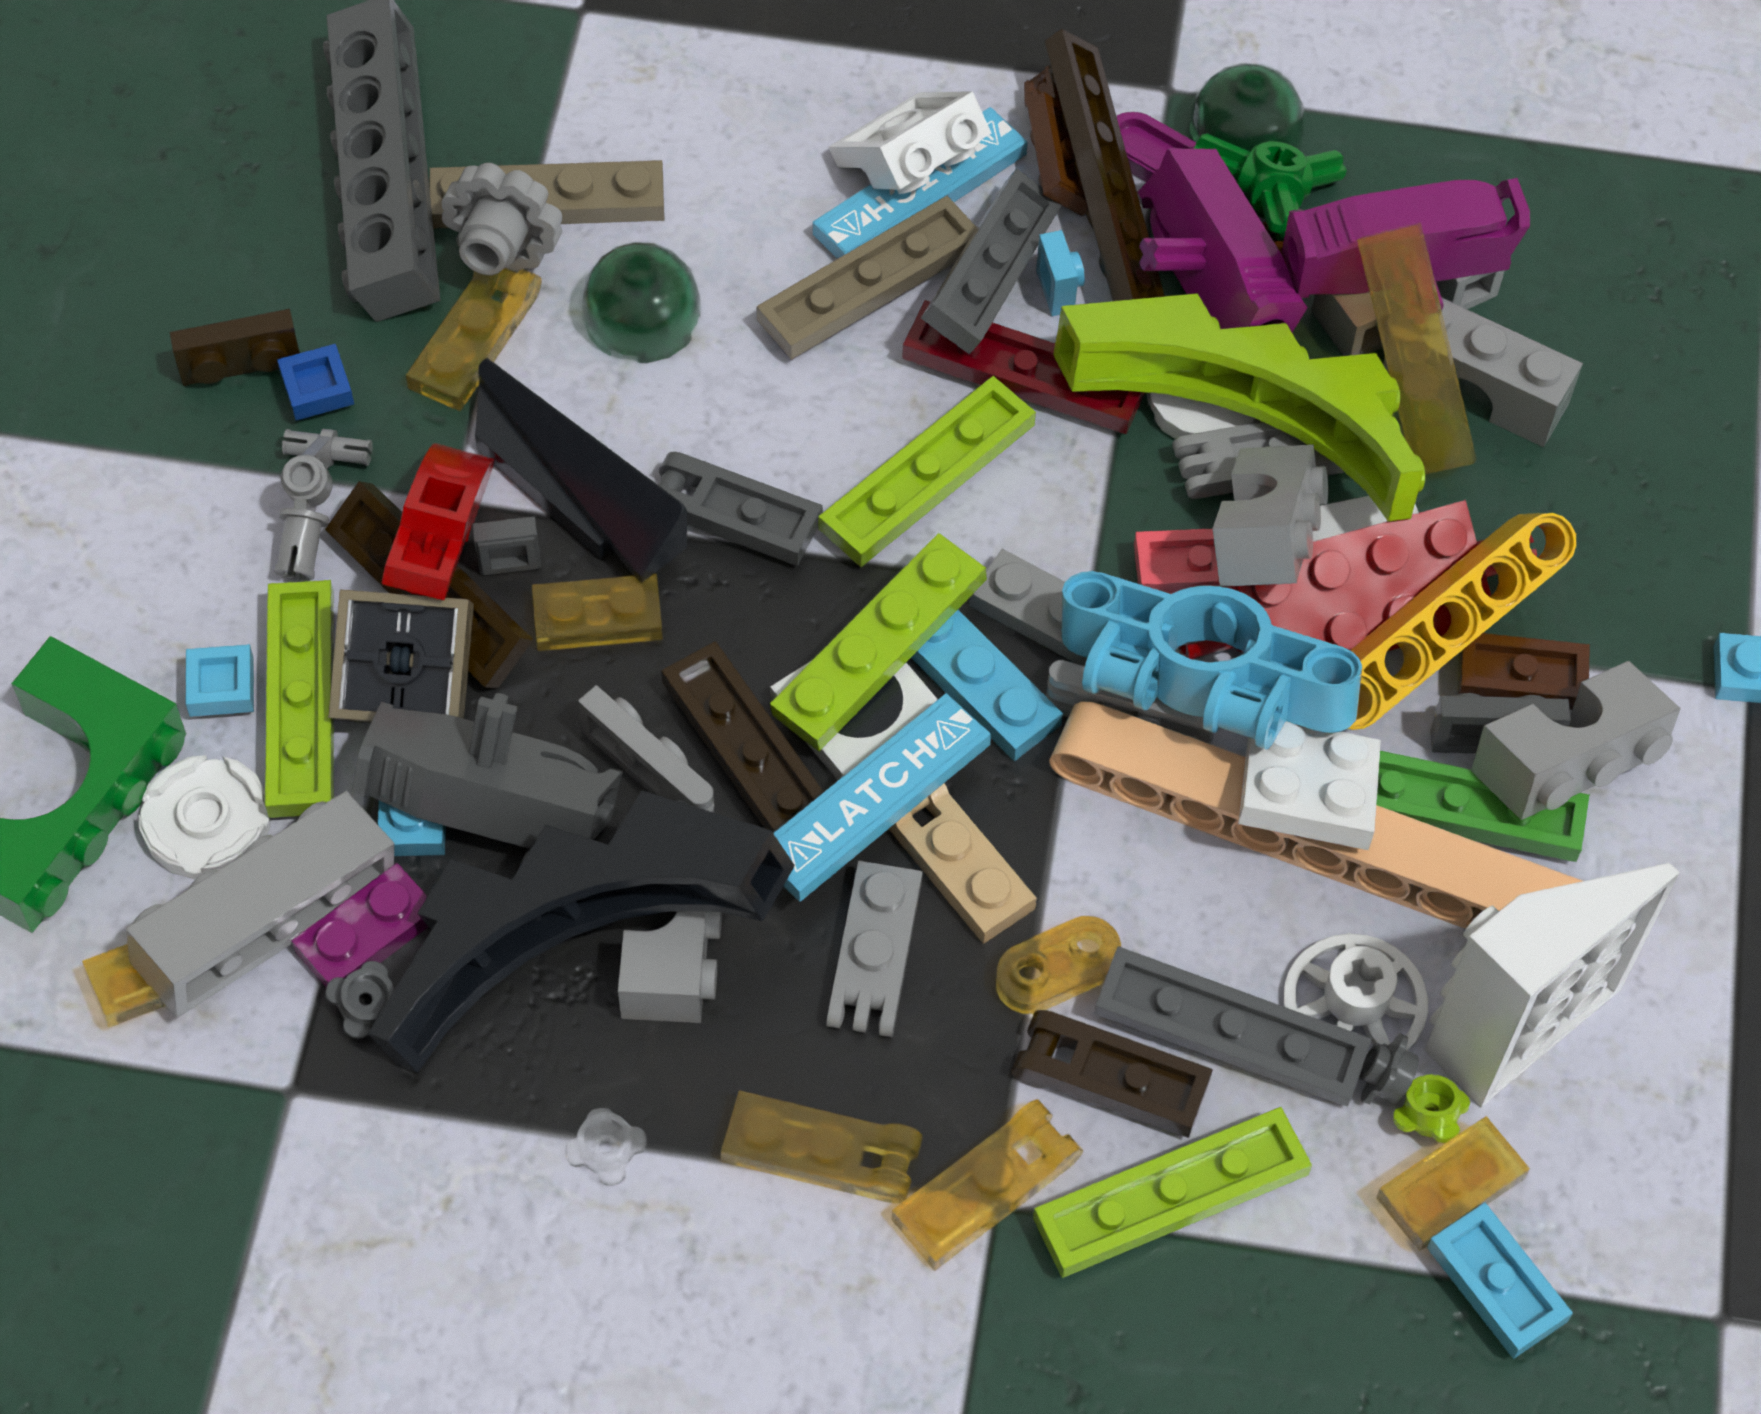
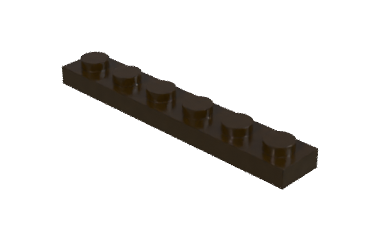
[1045,29,1165,301]

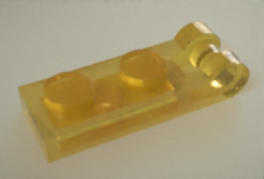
[406,268,542,411]
[721,1090,923,1204]
[891,1099,1083,1271]

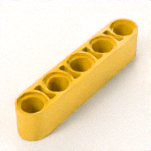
[1347,513,1576,730]

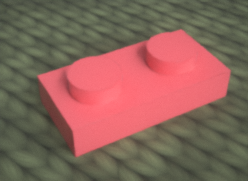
[1134,529,1232,594]

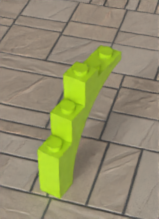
[1053,294,1425,521]

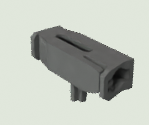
[352,693,623,849]

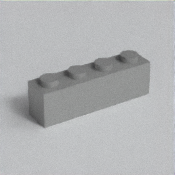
[126,791,394,1018]

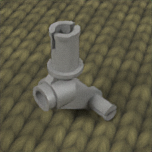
[274,429,373,580]

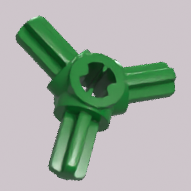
[1194,134,1347,242]

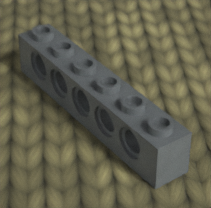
[323,0,441,322]

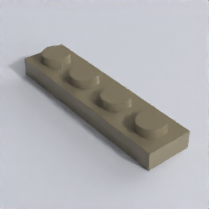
[430,160,665,229]
[756,195,977,360]

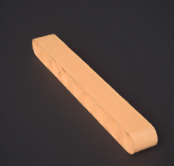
[1049,702,1582,929]

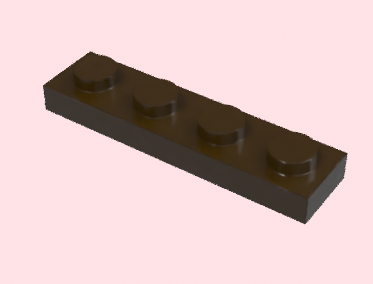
[325,481,534,688]
[661,641,824,833]

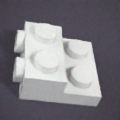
[828,91,992,194]

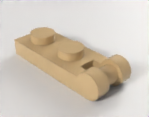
[889,783,1037,944]

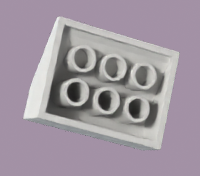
[1425,862,1679,1107]

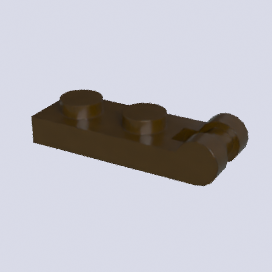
[1011,1010,1213,1138]

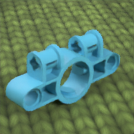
[1061,571,1362,750]

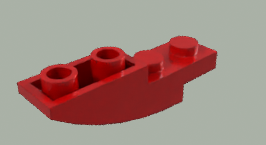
[382,443,495,601]

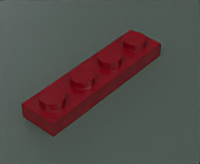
[902,300,1145,435]

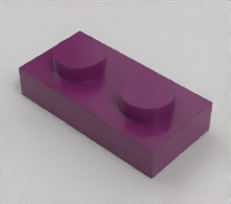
[291,863,428,988]

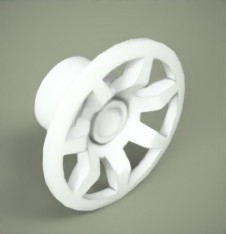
[1283,933,1428,1050]

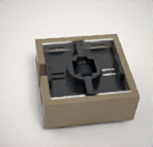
[328,589,474,723]

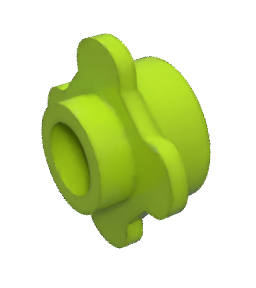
[1393,1074,1470,1143]

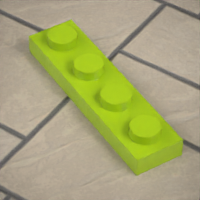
[818,376,1036,567]
[770,533,987,752]
[265,580,334,818]
[1033,1107,1312,1278]

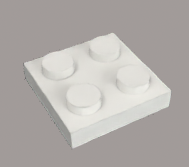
[1238,721,1381,850]

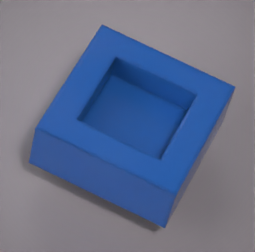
[277,344,354,420]

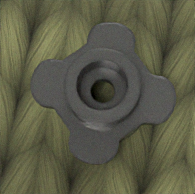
[325,961,394,1039]
[1359,1033,1419,1104]

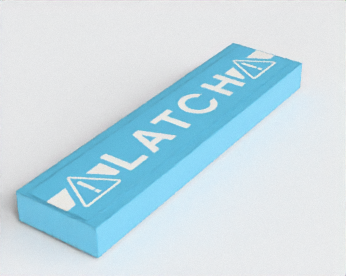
[813,107,1028,259]
[773,693,991,902]

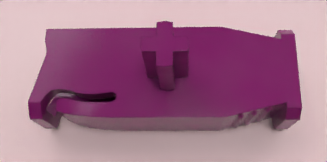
[1137,148,1307,332]
[1282,178,1530,321]

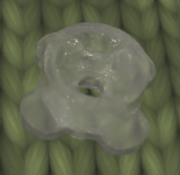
[565,1108,647,1186]

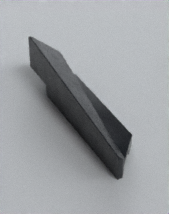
[475,358,687,583]

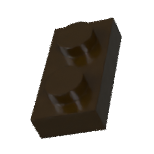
[169,309,300,386]

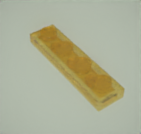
[1357,222,1477,474]

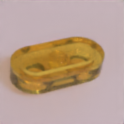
[996,916,1121,1014]

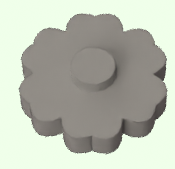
[442,163,562,275]

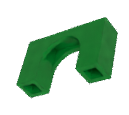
[0,636,187,933]

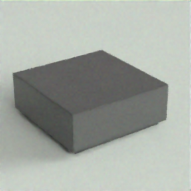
[472,516,542,576]

